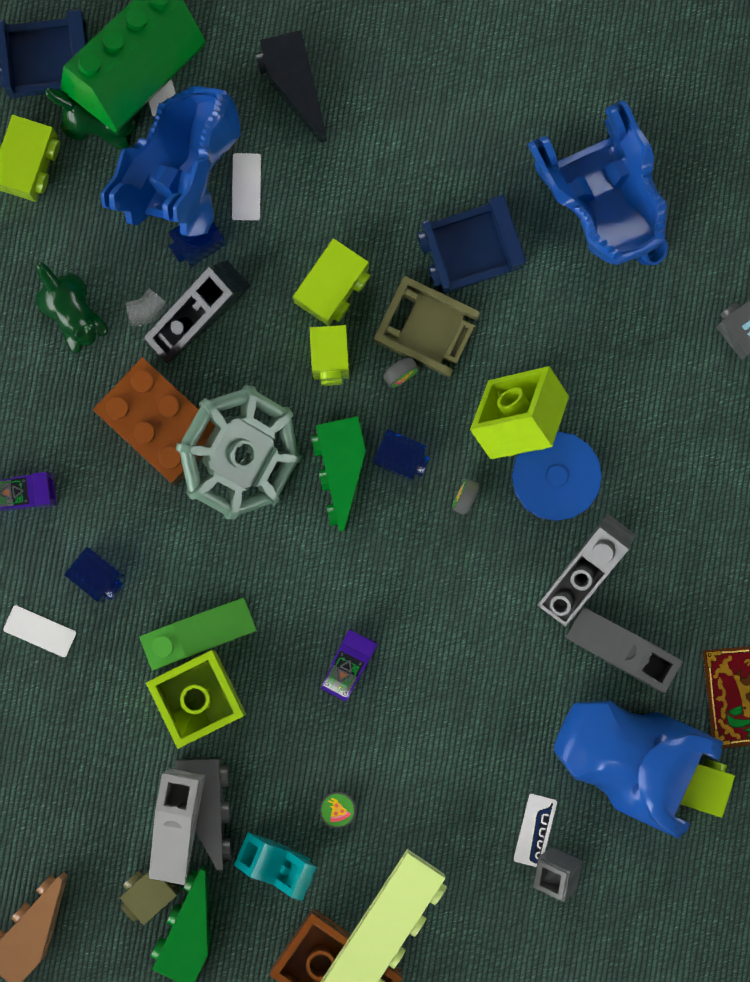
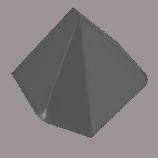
[533,847,583,902]

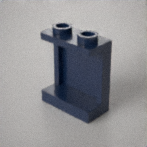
[0,9,89,98]
[417,195,526,294]

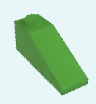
[139,597,257,671]

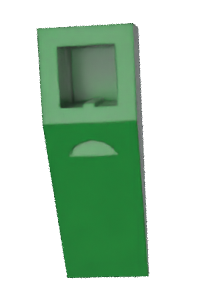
[311,416,366,533]
[151,864,211,982]

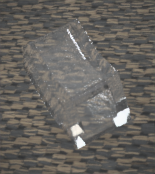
[125,288,168,327]

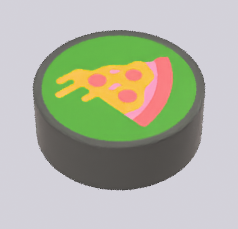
[383,357,420,389]
[452,478,479,515]
[320,791,356,829]

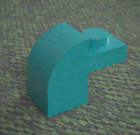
[234,832,317,901]

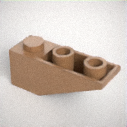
[0,872,68,982]

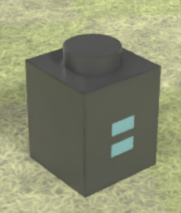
[716,300,750,360]

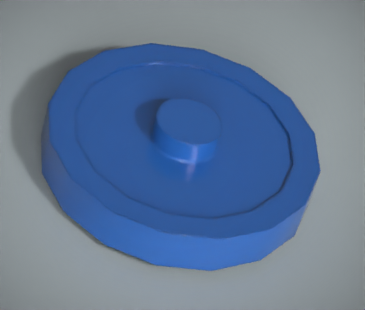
[511,431,602,521]

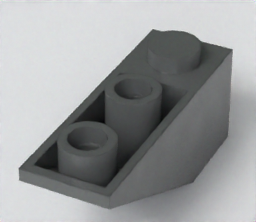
[538,513,636,627]
[565,607,683,693]
[175,757,232,870]

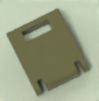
[373,276,481,377]

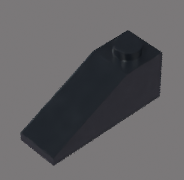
[255,30,327,143]
[144,260,251,364]

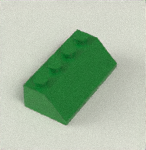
[60,0,206,133]

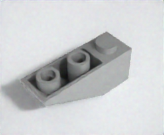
[149,768,205,885]

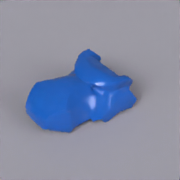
[101,86,241,236]
[528,100,667,265]
[553,700,723,839]

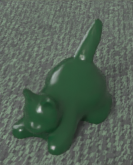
[45,88,139,150]
[36,262,109,353]

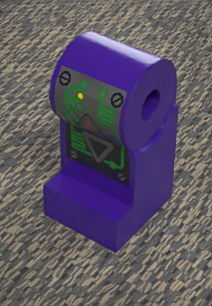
[0,472,57,511]
[320,629,378,702]

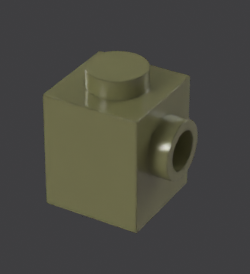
[120,870,180,925]

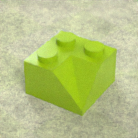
[470,366,569,459]
[146,650,246,749]

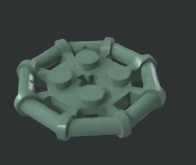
[176,385,302,520]

